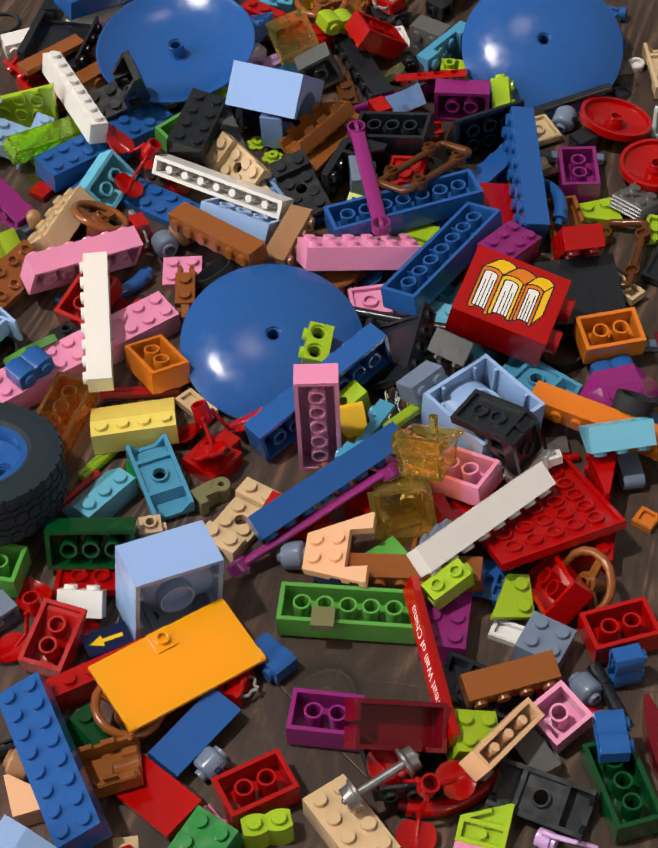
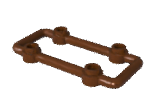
[377,140,472,195]
[596,219,651,289]

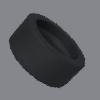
[612,389,656,418]

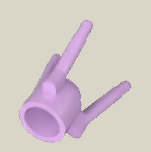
[533,827,599,848]

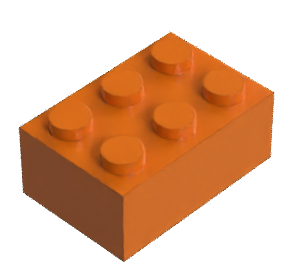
[572,307,647,364]
[124,334,191,395]

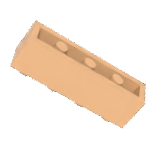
[459,697,545,782]

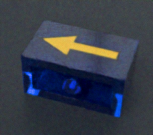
[81,621,133,661]

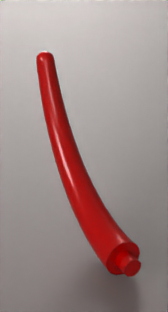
[397,758,513,818]

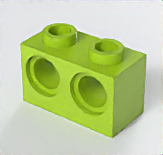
[298,321,335,364]

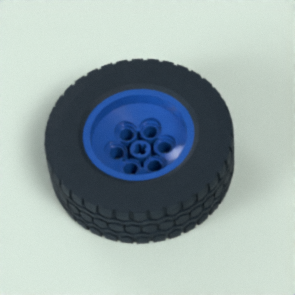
[0,403,68,547]

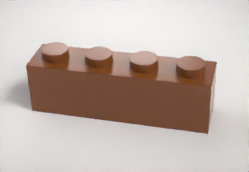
[458,650,562,710]

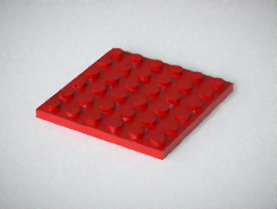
[447,454,627,571]

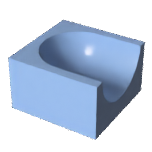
[225,60,325,120]
[419,354,546,458]
[115,520,224,641]

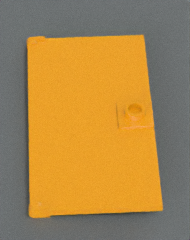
[88,597,266,734]

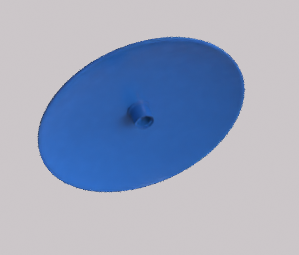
[96,0,255,104]
[462,0,623,120]
[180,264,362,419]

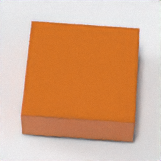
[631,506,658,534]

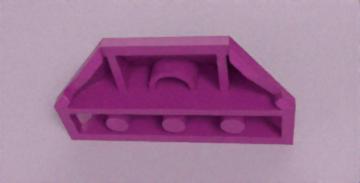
[579,364,658,409]

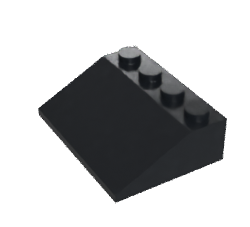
[446,99,524,162]

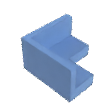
[385,83,426,112]
[259,112,292,148]

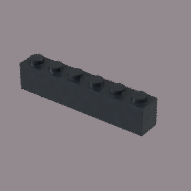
[332,33,394,101]

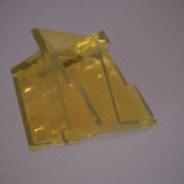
[265,7,319,66]
[391,414,463,482]
[367,473,437,541]

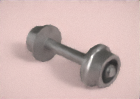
[338,745,422,812]

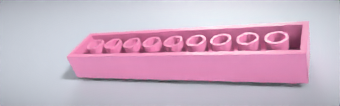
[0,291,181,408]

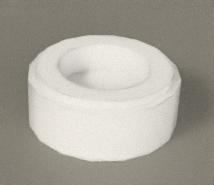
[627,57,645,73]

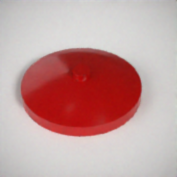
[579,96,652,142]
[619,139,658,193]

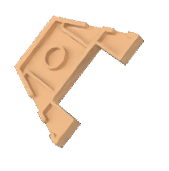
[302,512,377,588]

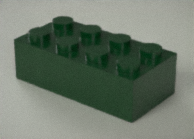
[44,517,139,570]
[580,732,658,844]

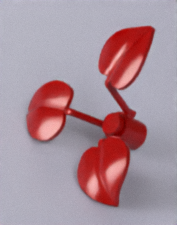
[106,124,171,199]
[176,399,262,462]
[0,576,100,663]
[367,750,477,848]

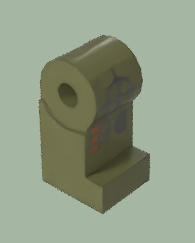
[190,477,231,517]

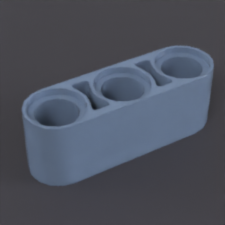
[616,450,645,491]

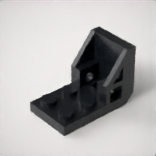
[88,50,151,122]
[321,137,388,202]
[450,389,545,476]

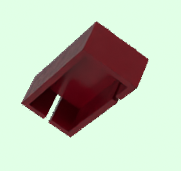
[343,698,448,753]

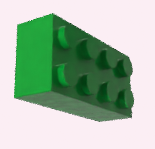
[167,805,244,848]

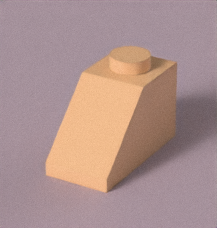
[3,774,44,827]

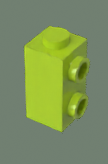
[490,74,516,108]
[421,558,475,611]

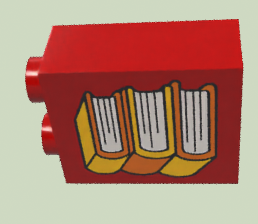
[444,245,576,367]

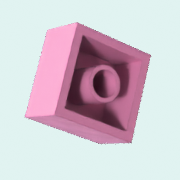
[533,680,593,754]

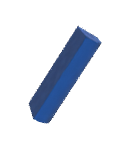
[148,689,241,779]

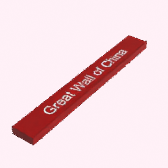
[403,576,460,748]

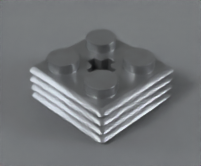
[609,184,658,219]

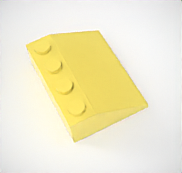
[90,397,179,455]

